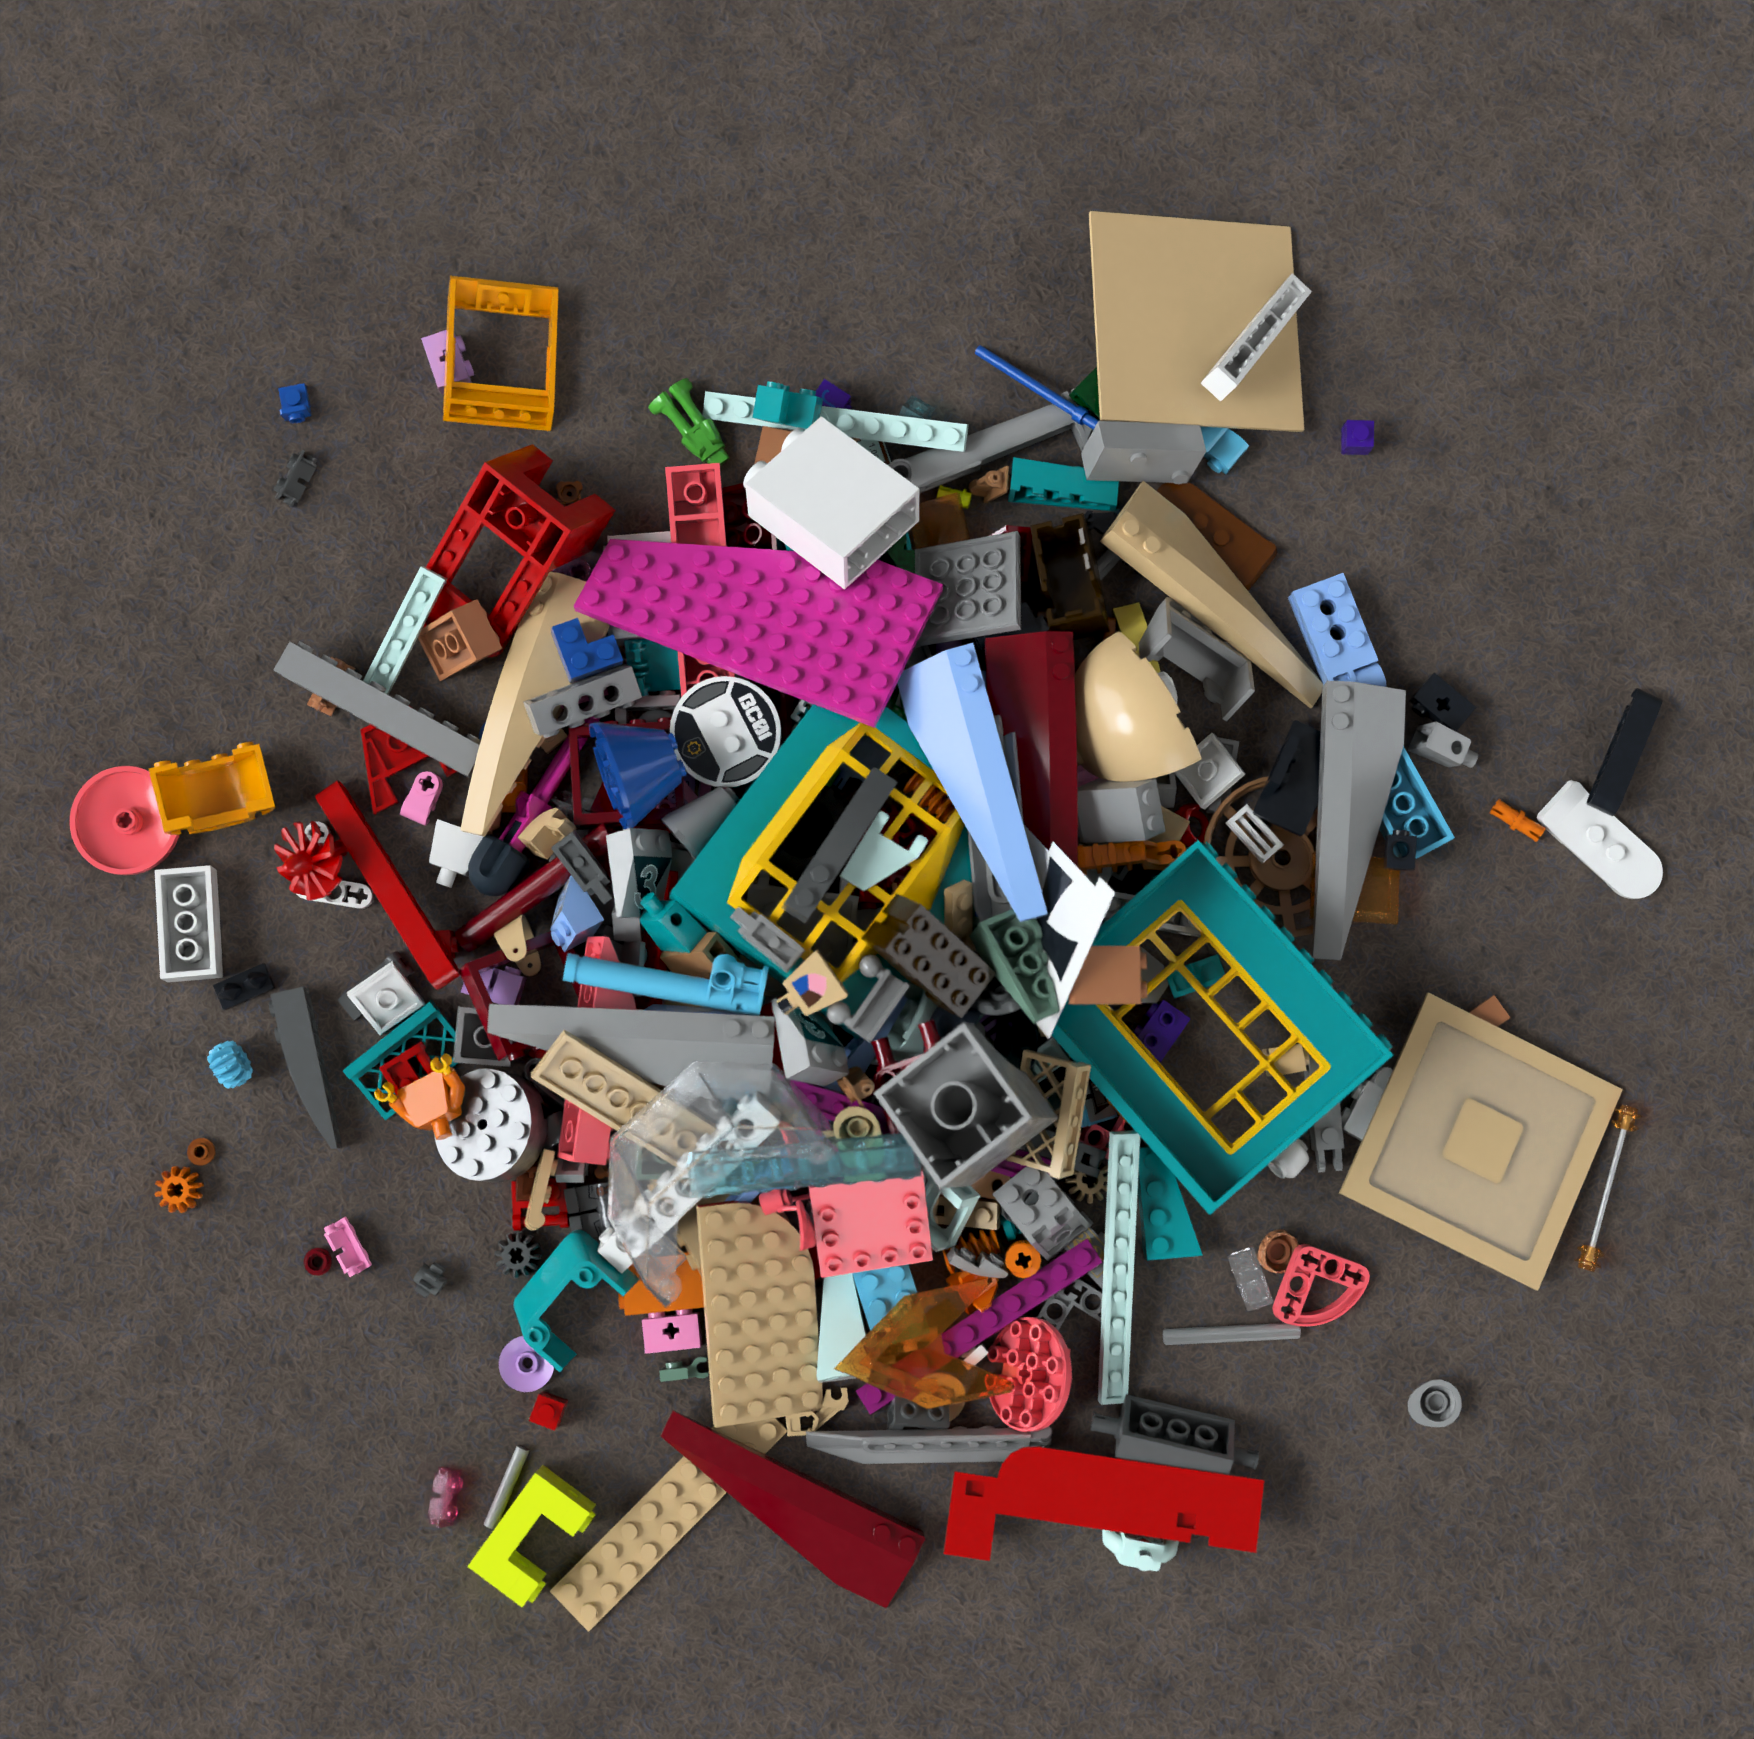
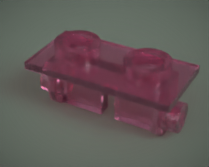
[427,1466,463,1528]

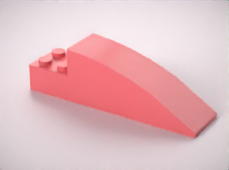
[557,936,637,1165]

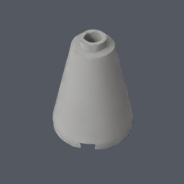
[661,786,739,859]

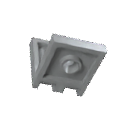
[992,1166,1091,1261]

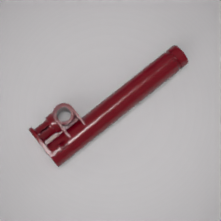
[455,822,616,953]

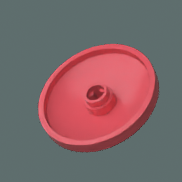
[70,766,179,875]

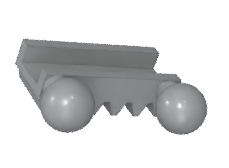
[827,955,910,1043]

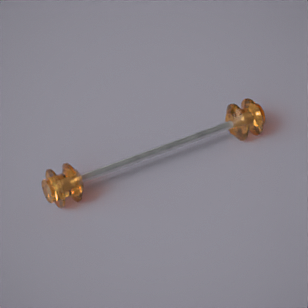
[1574,1105,1642,1272]

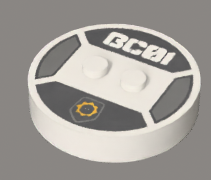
[670,676,781,787]

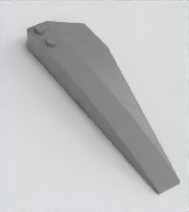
[1312,680,1406,960]
[487,1004,775,1103]

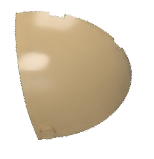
[1075,631,1202,782]

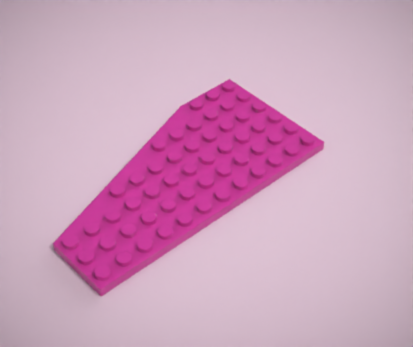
[574,539,943,728]

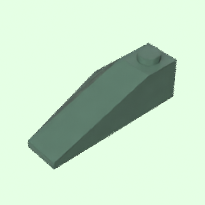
[969,909,1059,1023]

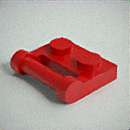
[379,1041,434,1095]
[511,1178,570,1231]

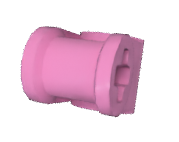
[400,771,443,826]

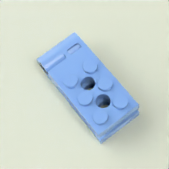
[1288,573,1386,687]

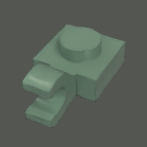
[659,1356,709,1382]

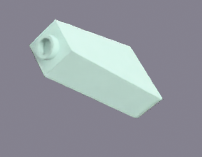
[816,1273,874,1383]

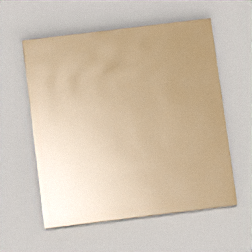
[1089,211,1304,432]

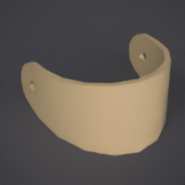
[494,915,541,976]

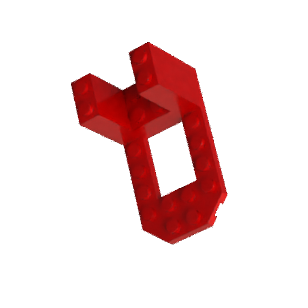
[423,444,615,658]

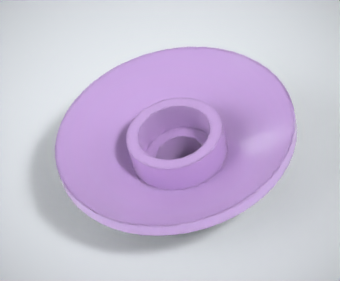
[499,1336,554,1392]

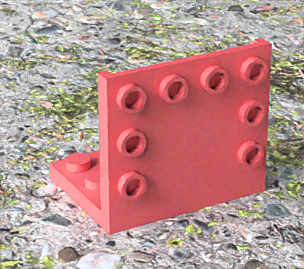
[803,1143,933,1278]

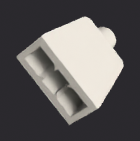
[429,819,483,888]

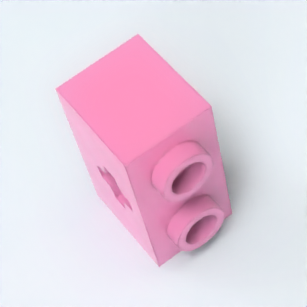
[642,1309,702,1354]

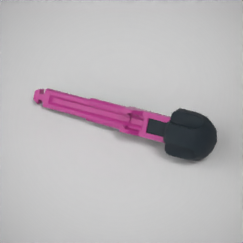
[468,706,600,896]

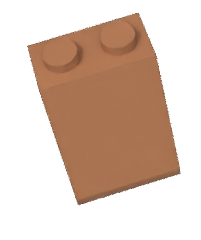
[1069,946,1147,1005]

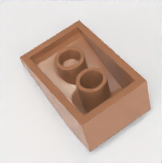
[418,599,503,681]

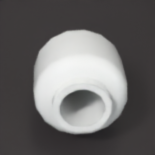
[1268,1139,1309,1178]

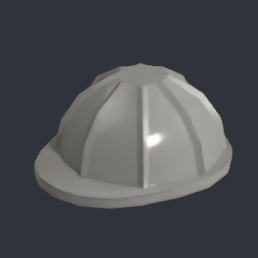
[1407,1379,1462,1427]

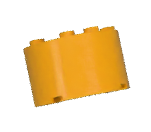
[148,742,275,835]

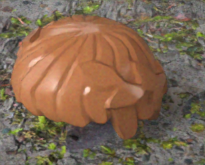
[1257,1229,1299,1274]

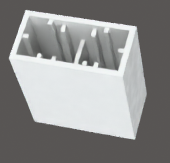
[744,416,919,589]

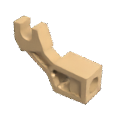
[785,1387,848,1436]

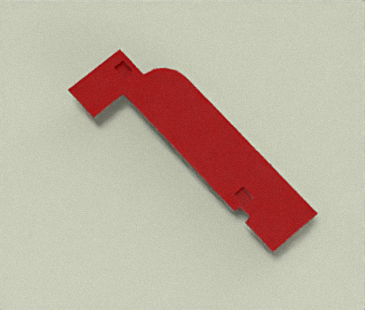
[944,1446,1264,1561]

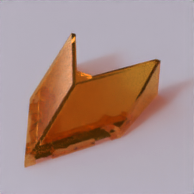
[834,1277,1015,1409]

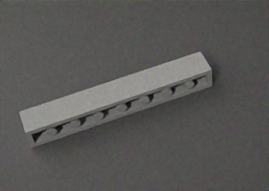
[274,641,481,778]

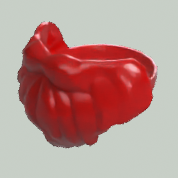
[1175,804,1209,847]

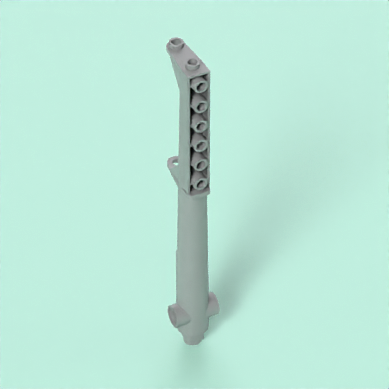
[888,389,1094,494]

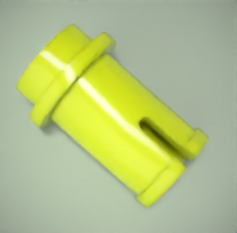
[936,485,972,510]

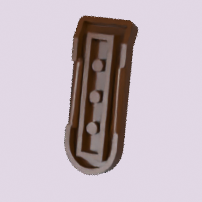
[1156,482,1278,590]

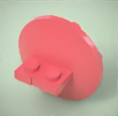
[984,1317,1072,1432]

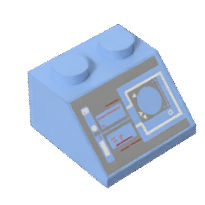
[550,875,604,952]

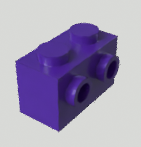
[1133,1000,1190,1062]

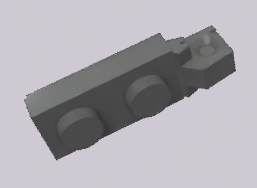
[551,830,614,904]

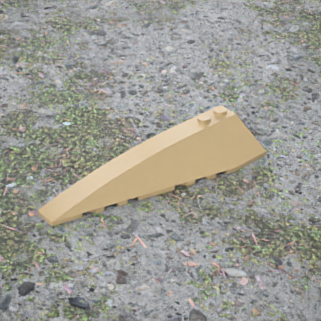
[1100,481,1324,708]
[460,572,610,837]

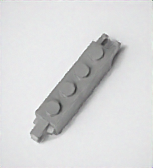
[1304,1053,1344,1172]

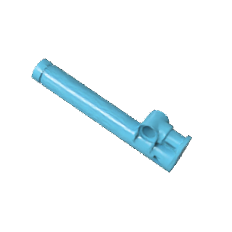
[563,953,769,1016]

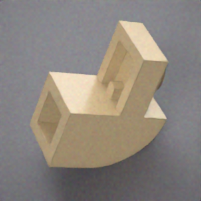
[518,808,582,859]

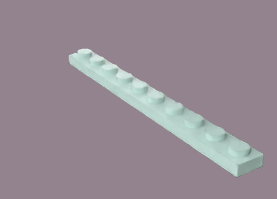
[703,391,969,452]
[1098,1131,1140,1405]

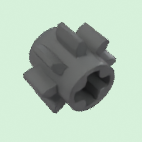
[413,1262,448,1298]

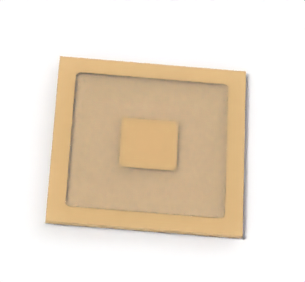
[1339,993,1623,1291]

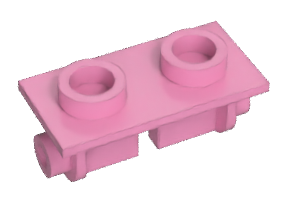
[324,1216,372,1277]

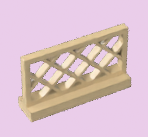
[1006,1050,1091,1179]

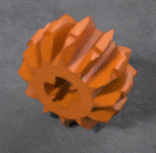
[154,1166,204,1213]

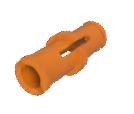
[1489,799,1546,842]

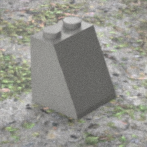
[1078,778,1165,843]

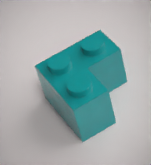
[752,381,823,429]

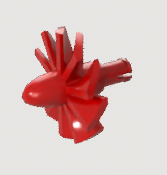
[274,821,348,900]

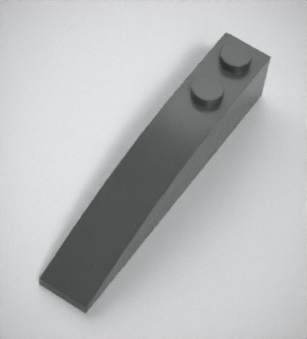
[781,767,897,923]
[269,987,343,1149]

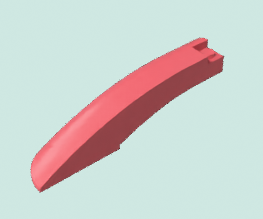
[665,463,735,698]

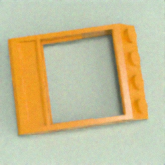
[443,276,558,431]

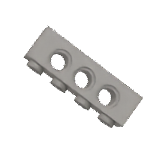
[523,664,642,738]

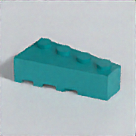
[1008,457,1119,512]
[1138,1147,1203,1260]

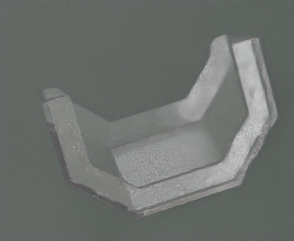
[608,1061,839,1307]

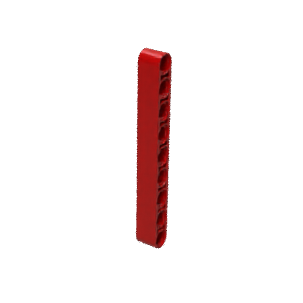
[315,780,461,991]

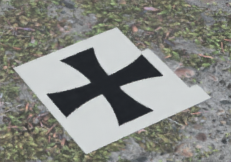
[975,825,1115,1039]

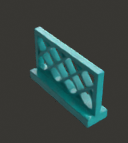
[343,1000,457,1121]

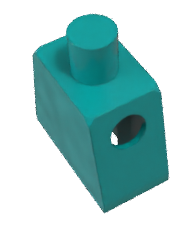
[640,892,707,953]

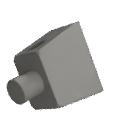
[1407,722,1478,768]

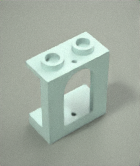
[923,1167,981,1252]

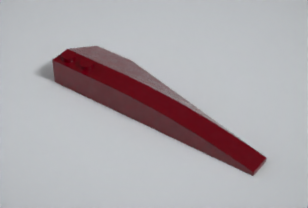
[660,1410,926,1608]

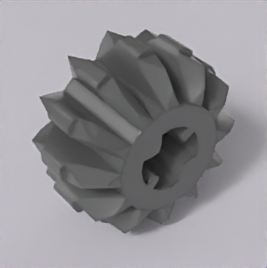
[494,1231,542,1279]

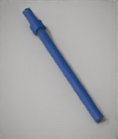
[975,345,1099,430]

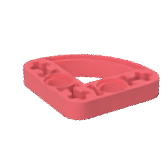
[1272,1244,1370,1326]

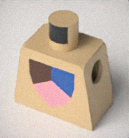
[776,949,849,1016]

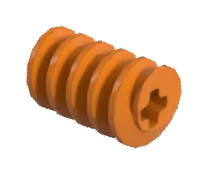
[903,772,956,823]
[942,1229,1001,1275]
[1005,1240,1041,1278]

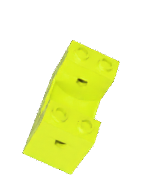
[467,1465,596,1607]

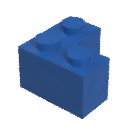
[551,618,623,684]

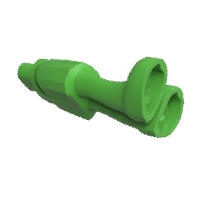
[648,378,730,466]

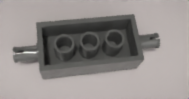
[1090,1394,1259,1475]

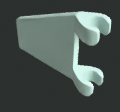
[839,811,928,891]

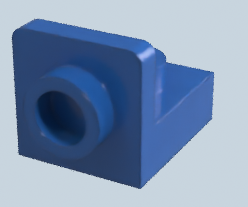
[278,383,312,423]

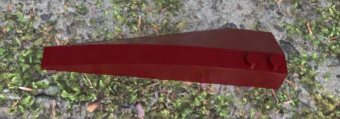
[985,631,1078,867]

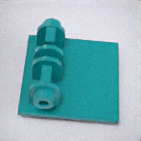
[624,638,681,696]

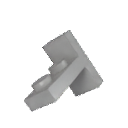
[615,691,681,724]

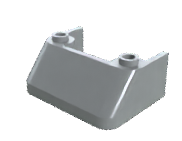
[1139,597,1255,721]

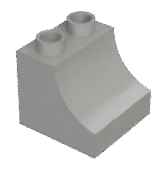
[874,1023,1058,1189]

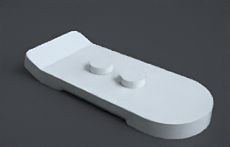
[1537,780,1663,899]

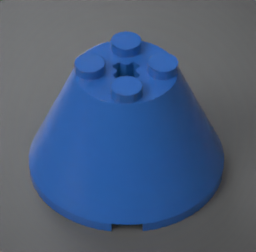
[589,722,686,830]

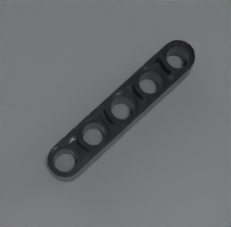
[1586,688,1663,816]

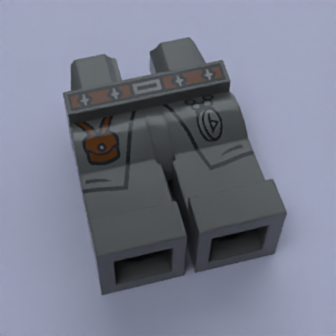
[564,1180,644,1238]

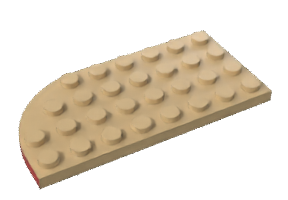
[696,1201,824,1428]

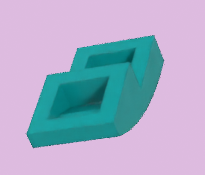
[1167,954,1226,999]

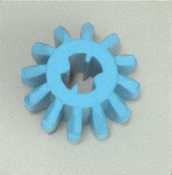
[207,1041,253,1089]

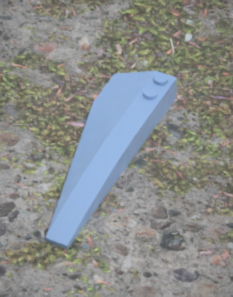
[897,643,1048,922]

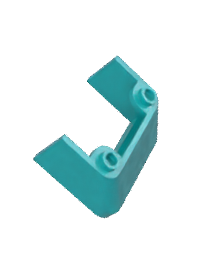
[513,1230,640,1372]

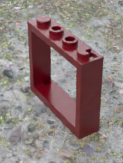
[568,717,685,830]
[459,931,580,1061]

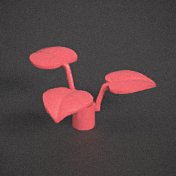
[759,1122,816,1251]

